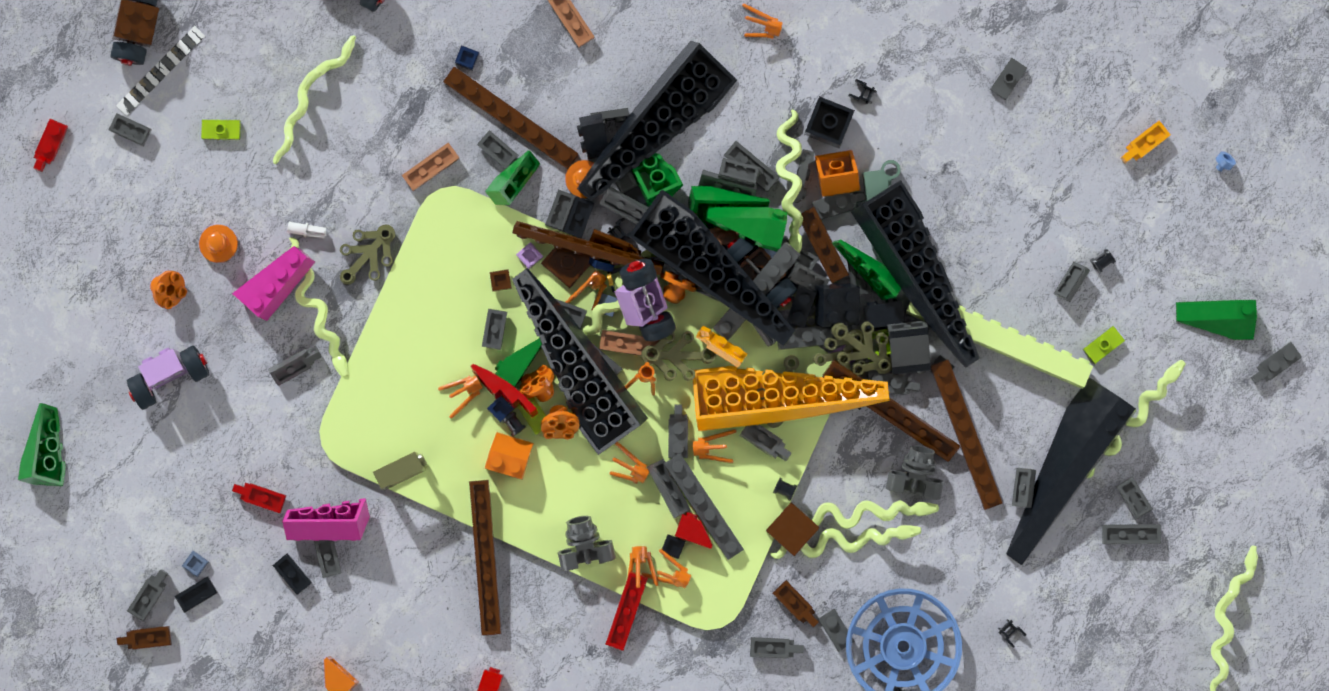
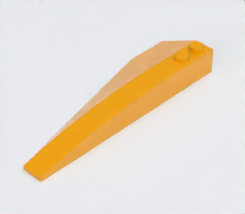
[693,366,890,431]

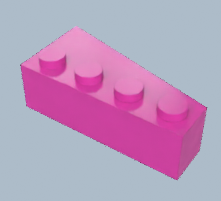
[232,246,315,321]
[282,498,370,541]

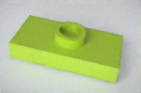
[201,120,241,140]
[1083,326,1125,364]
[517,397,546,435]

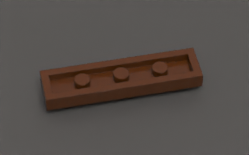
[801,206,849,283]

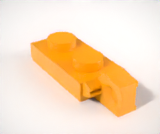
[1121,120,1171,163]
[696,326,748,368]

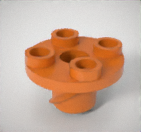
[565,160,594,199]
[199,225,238,263]
[150,270,187,309]
[660,271,697,304]
[519,365,554,402]
[541,405,580,440]

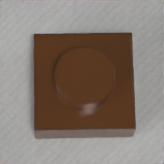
[490,269,512,292]

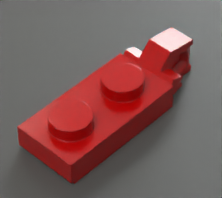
[33,119,69,172]
[232,482,287,514]

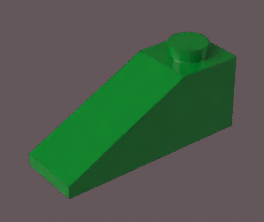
[485,151,540,205]
[495,338,542,388]

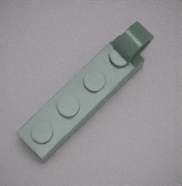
[862,160,901,250]

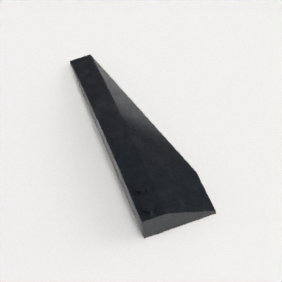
[577,41,737,201]
[851,180,980,368]
[628,190,795,346]
[512,268,648,455]
[1006,377,1136,566]

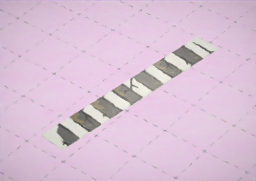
[116,26,205,116]

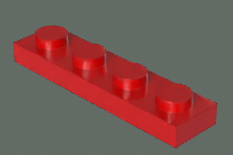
[605,571,648,651]

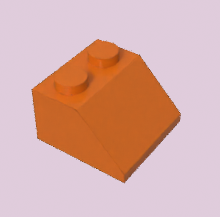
[815,150,860,197]
[485,432,534,480]
[324,656,359,691]

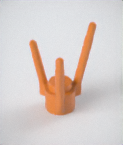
[742,4,783,39]
[566,270,607,310]
[625,362,656,396]
[438,375,483,419]
[693,429,737,463]
[610,442,649,484]
[627,546,658,588]
[641,549,691,589]

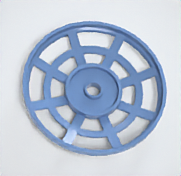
[846,588,962,691]

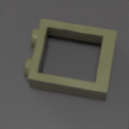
[373,452,427,490]

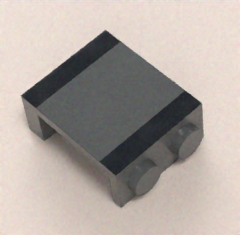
[887,321,931,376]

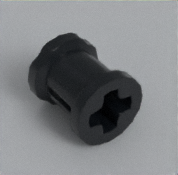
[1090,249,1116,273]
[501,412,526,437]
[773,478,797,501]

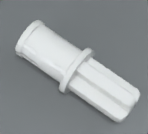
[287,221,326,239]

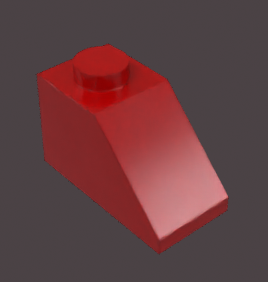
[675,512,712,549]
[477,667,504,691]

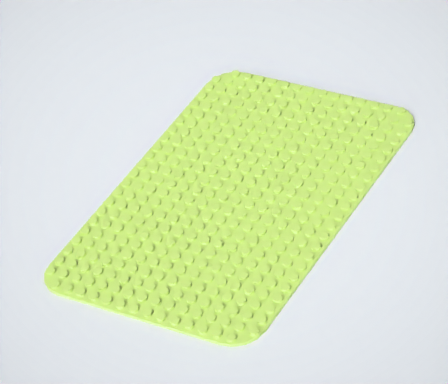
[319,186,832,630]

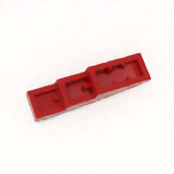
[470,364,538,418]

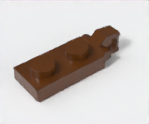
[589,229,642,256]
[772,580,819,628]
[116,626,172,650]

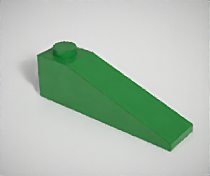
[631,153,683,207]
[688,186,770,229]
[706,207,787,252]
[832,239,901,300]
[1176,300,1257,340]
[18,403,66,487]

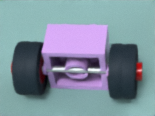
[614,259,676,341]
[126,345,210,410]

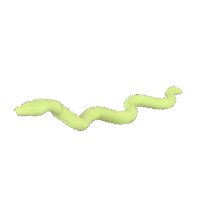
[273,35,356,164]
[776,110,803,253]
[289,237,349,378]
[581,250,656,336]
[1087,360,1186,478]
[812,500,939,529]
[770,525,921,559]
[1210,546,1258,691]

